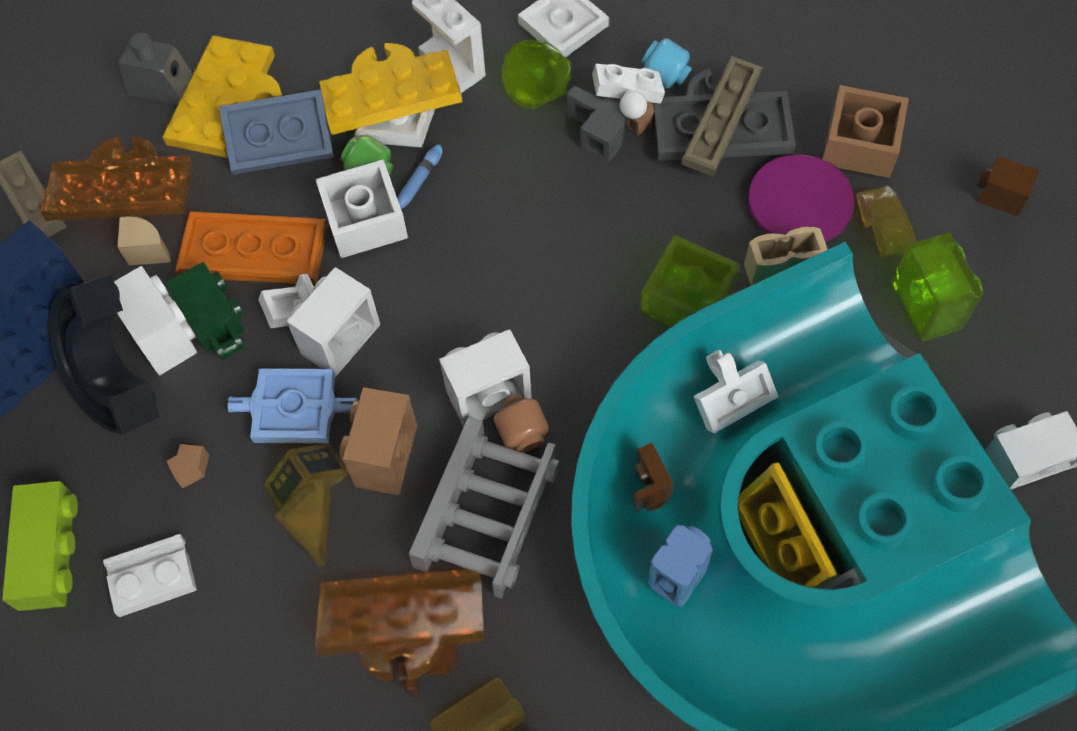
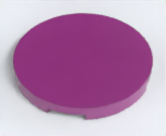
[748,155,855,243]

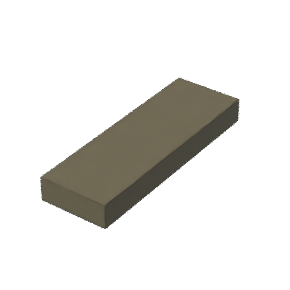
[0,151,67,237]

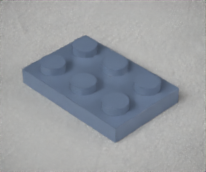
[219,89,334,175]

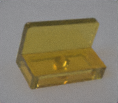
[430,677,526,731]

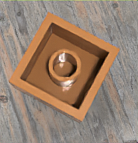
[822,85,909,178]
[340,387,417,495]

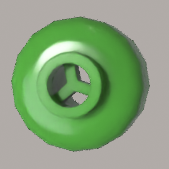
[340,135,394,175]

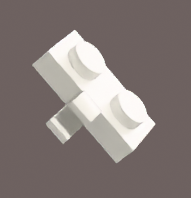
[693,350,779,433]

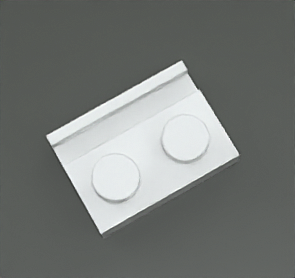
[103,534,197,617]

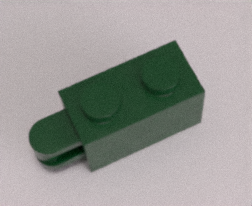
[165,262,245,360]

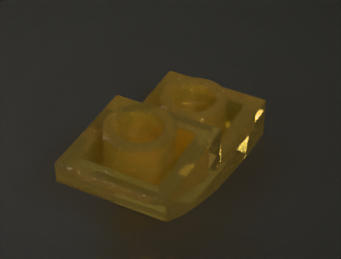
[856,186,919,259]

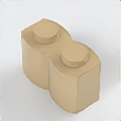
[744,227,828,286]

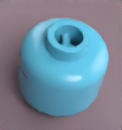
[641,38,692,89]

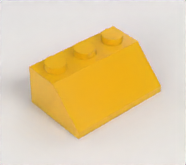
[738,463,840,589]

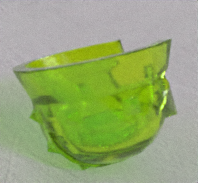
[502,40,572,109]

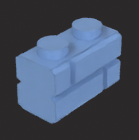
[648,525,713,607]

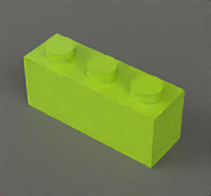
[2,481,78,611]

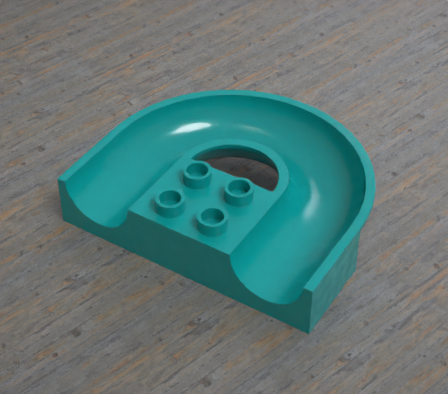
[571,242,1077,731]

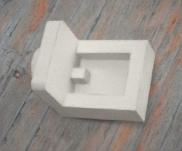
[258,274,315,328]

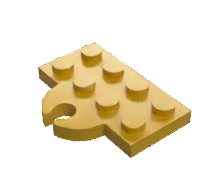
[162,35,283,158]
[319,43,463,135]

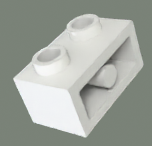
[985,411,1077,489]

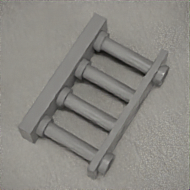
[409,416,560,599]

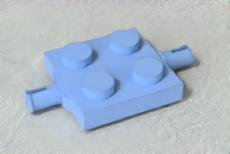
[228,369,358,444]

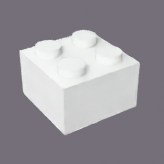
[316,160,408,258]
[114,266,197,376]
[287,267,381,377]
[439,329,532,428]

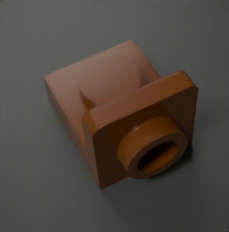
[632,443,673,512]
[399,644,460,697]

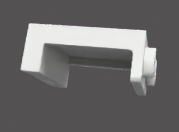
[412,0,486,93]

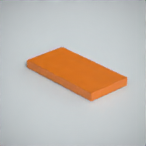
[175,211,328,285]

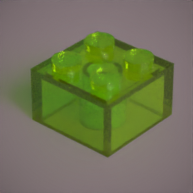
[891,232,984,342]
[639,235,741,327]

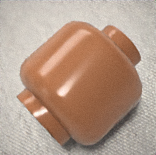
[494,395,549,453]

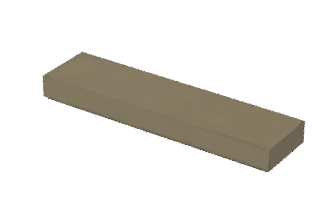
[681,56,763,177]

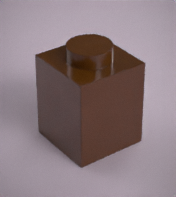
[976,155,1039,217]

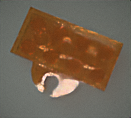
[41,136,193,221]
[315,569,485,683]

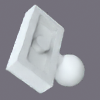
[592,64,665,119]

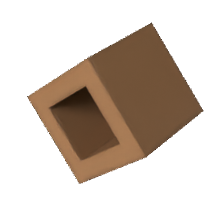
[625,102,654,136]
[166,444,209,488]

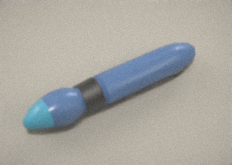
[397,144,443,209]

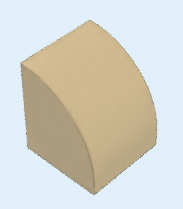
[117,217,171,266]

